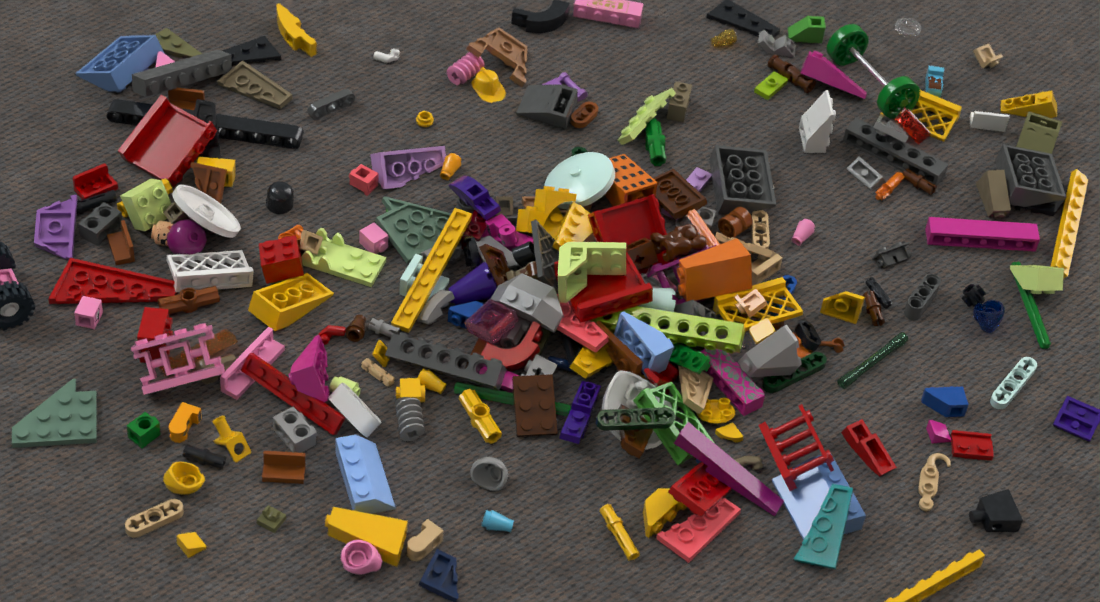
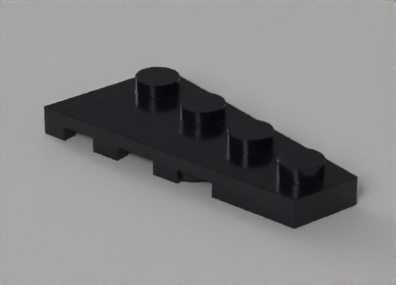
[706,0,780,38]

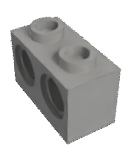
[273,407,317,453]

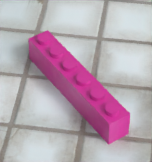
[925,217,1040,252]

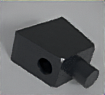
[969,489,1023,532]

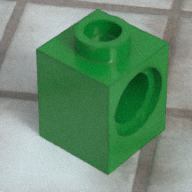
[127,412,160,449]

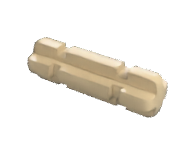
[361,358,395,387]

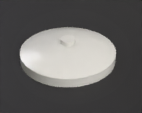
[172,185,241,238]

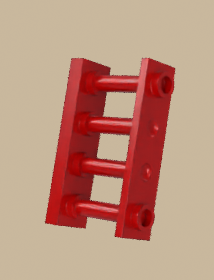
[759,404,834,491]

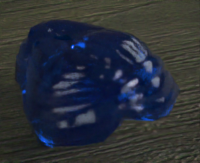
[973,300,1005,333]

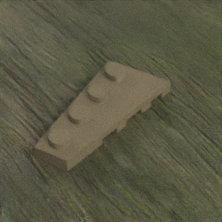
[217,60,293,109]

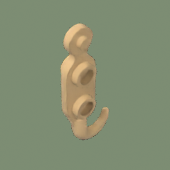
[918,453,951,511]

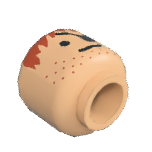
[151,220,174,247]

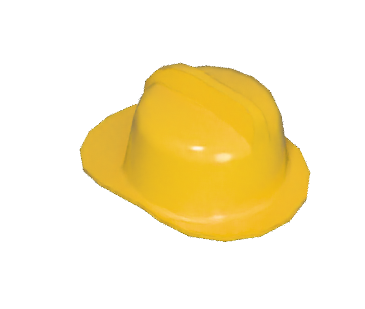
[471,67,506,102]

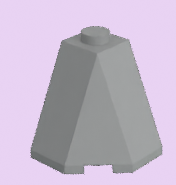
[738,325,802,378]

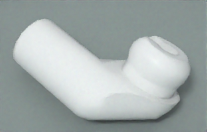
[374,49,400,63]

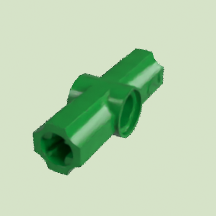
[645,119,666,166]

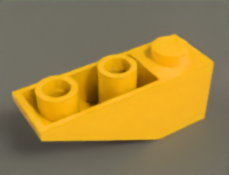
[1001,91,1057,118]

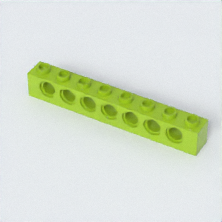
[590,306,745,354]

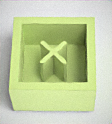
[120,179,172,231]

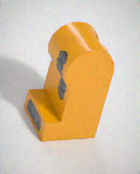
[169,402,202,443]

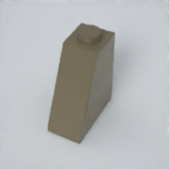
[976,170,1011,219]

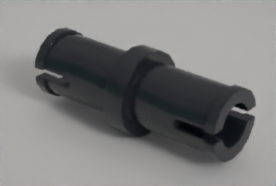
[182,444,226,470]

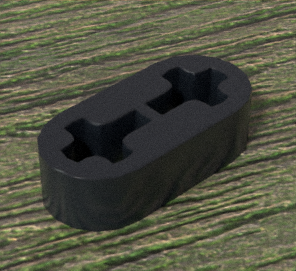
[795,320,821,351]

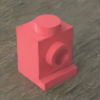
[349,164,379,196]

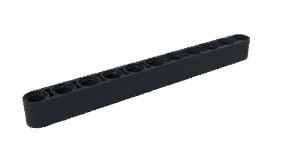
[107,99,304,149]

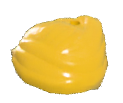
[163,462,205,495]

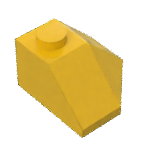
[820,291,865,324]

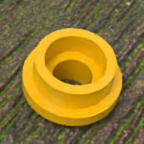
[416,111,434,127]

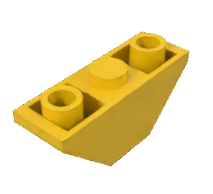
[643,488,687,538]

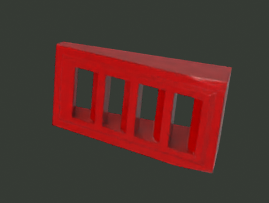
[644,368,671,395]

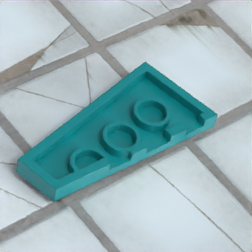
[794,484,853,570]

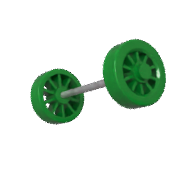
[827,24,920,119]

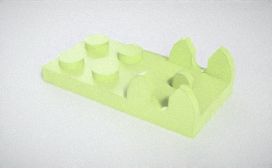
[301,228,386,287]

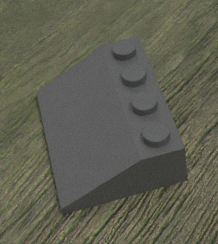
[995,144,1066,207]
[709,145,776,215]

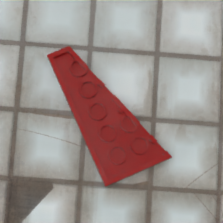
[48,258,179,304]

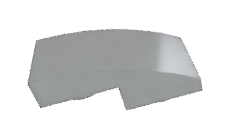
[417,290,454,324]

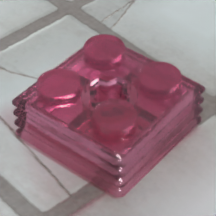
[464,299,519,344]

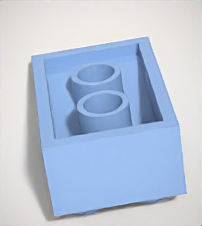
[614,311,674,378]

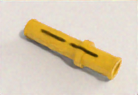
[599,504,640,561]

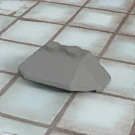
[489,273,564,332]

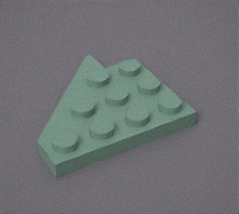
[375,197,452,264]
[12,379,97,448]

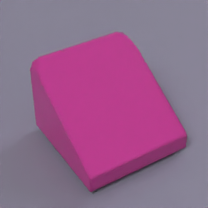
[926,420,951,444]

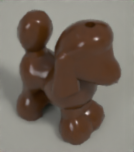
[650,224,707,262]

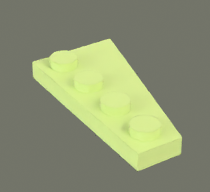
[618,88,676,145]

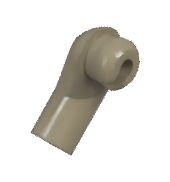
[735,456,763,470]

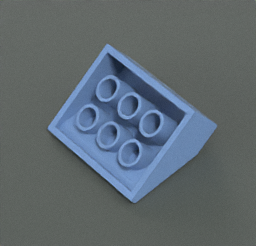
[75,35,164,92]
[772,454,866,540]

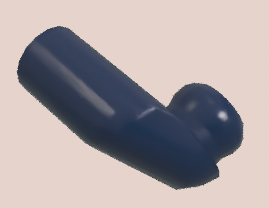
[547,356,573,372]

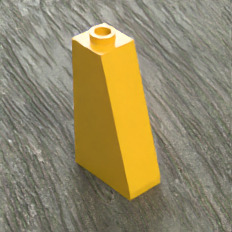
[325,507,408,567]

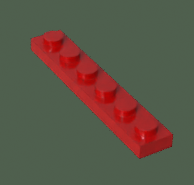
[240,353,346,435]

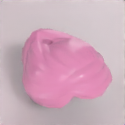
[341,540,382,575]

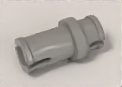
[368,318,400,337]

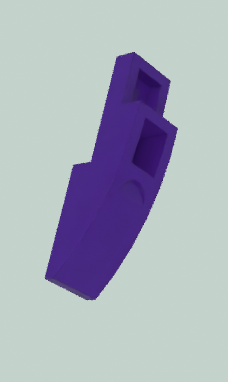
[449,175,501,220]
[559,381,601,444]

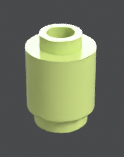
[329,376,361,397]

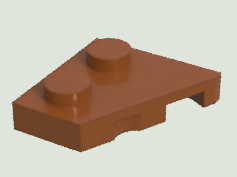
[191,162,227,204]

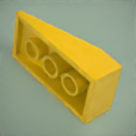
[248,273,334,331]

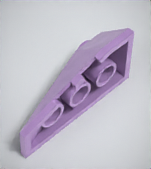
[370,146,446,189]

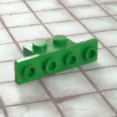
[669,343,711,375]

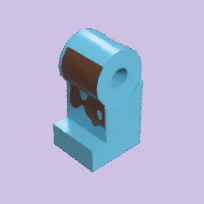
[925,66,944,98]

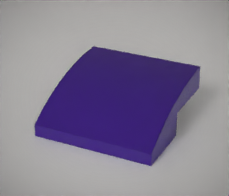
[1053,396,1100,442]

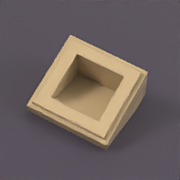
[299,230,323,255]

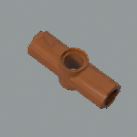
[158,286,220,314]

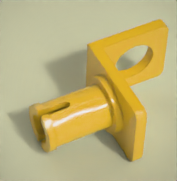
[212,416,251,462]

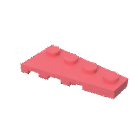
[557,294,609,353]
[656,498,741,563]

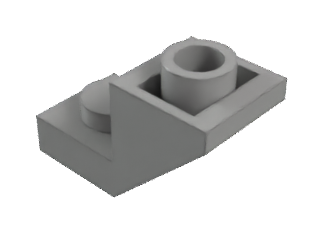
[758,30,796,57]

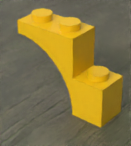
[516,186,576,233]

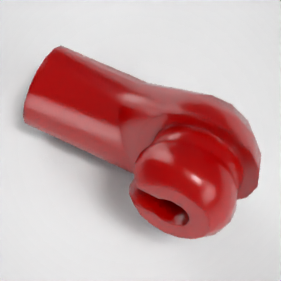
[318,325,346,345]

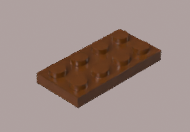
[653,169,707,220]

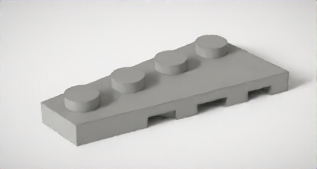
[873,114,909,143]

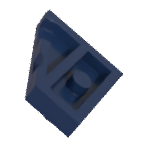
[418,549,459,602]

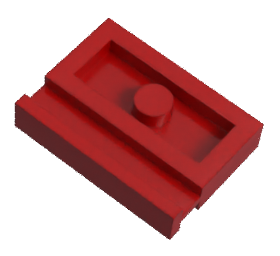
[951,430,994,461]

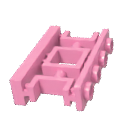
[131,323,225,395]

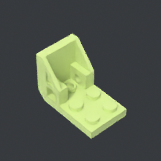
[558,242,626,303]

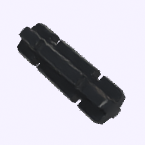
[865,277,893,308]

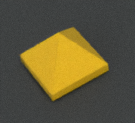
[372,340,389,367]

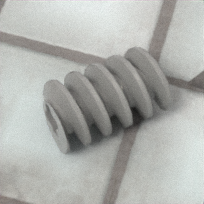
[395,397,425,441]

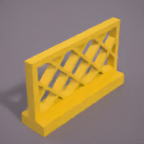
[880,90,962,142]
[713,277,803,332]

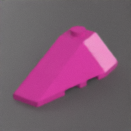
[801,51,866,99]
[289,335,329,402]

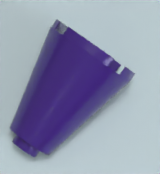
[449,262,498,305]

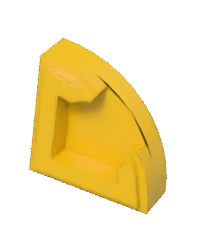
[715,423,743,442]

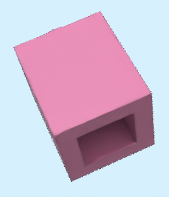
[359,223,389,254]
[74,296,103,329]

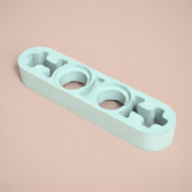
[990,357,1037,409]

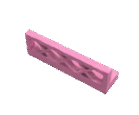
[220,327,285,400]

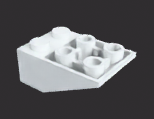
[799,90,836,153]

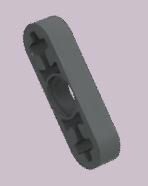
[307,89,355,120]

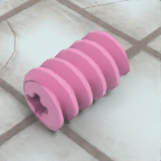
[447,52,485,85]

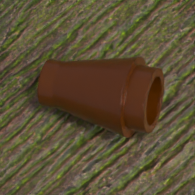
[345,314,366,342]

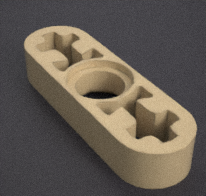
[751,210,770,249]
[125,499,184,538]

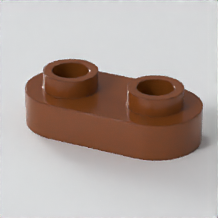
[571,102,599,128]

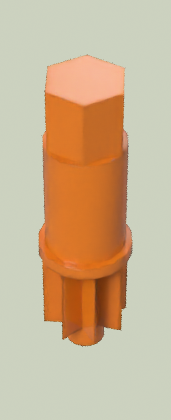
[875,172,904,201]

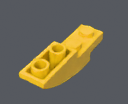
[277,3,317,57]

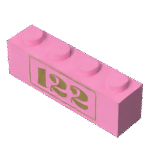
[573,0,644,28]

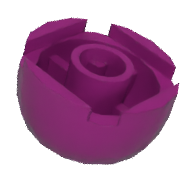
[167,220,207,255]

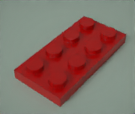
[668,462,733,517]

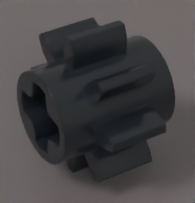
[961,284,986,307]

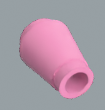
[791,219,815,246]

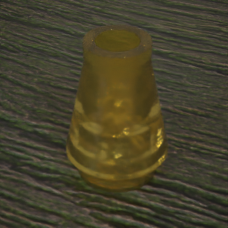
[711,29,737,48]

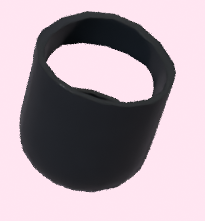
[266,181,294,214]

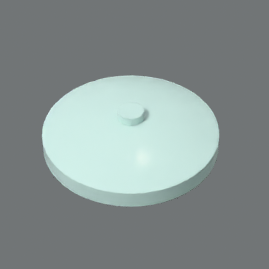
[544,152,615,209]

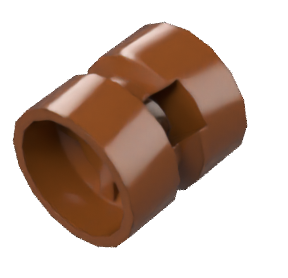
[718,207,753,238]

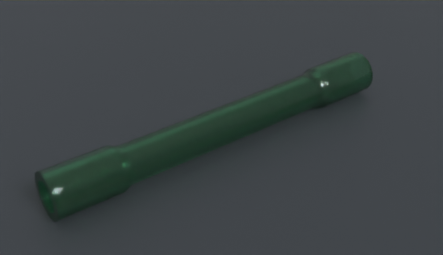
[837,332,908,389]

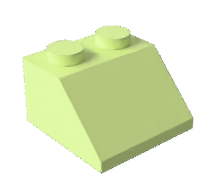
[1010,265,1064,294]

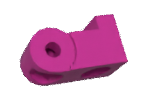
[485,214,518,247]

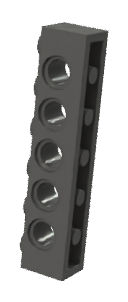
[843,118,949,186]
[385,332,507,391]

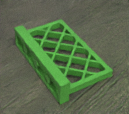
[633,381,714,465]

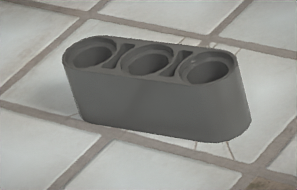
[904,274,941,320]

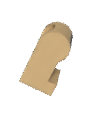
[407,519,444,561]

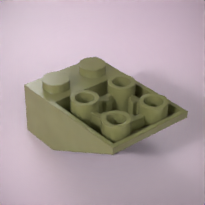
[1016,111,1062,154]

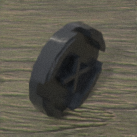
[463,236,480,272]

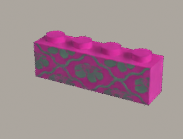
[700,349,765,416]

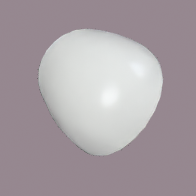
[602,371,672,450]

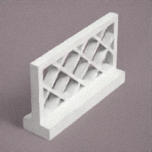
[167,250,254,292]

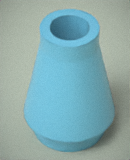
[482,510,514,532]

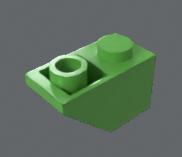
[788,16,825,43]

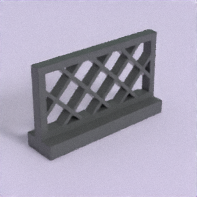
[531,220,559,294]

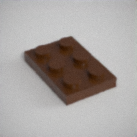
[512,374,558,437]

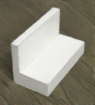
[970,111,1009,132]

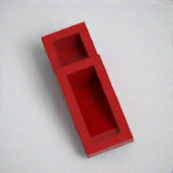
[841,419,897,477]

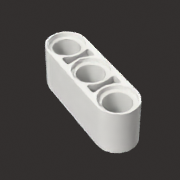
[328,383,382,437]

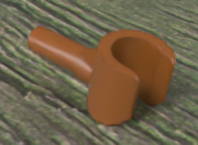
[819,338,845,353]

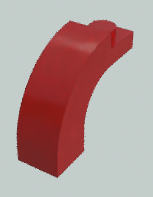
[481,321,543,371]

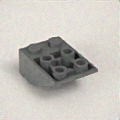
[516,84,578,129]

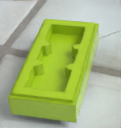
[754,71,788,100]

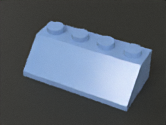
[336,434,395,514]

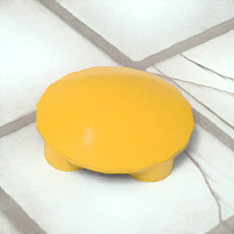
[696,398,735,424]

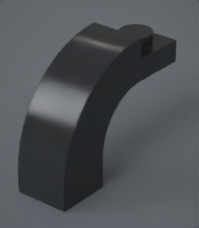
[511,0,570,34]

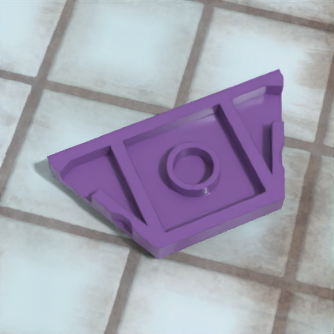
[34,195,77,260]

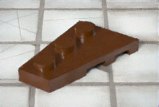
[619,404,653,458]

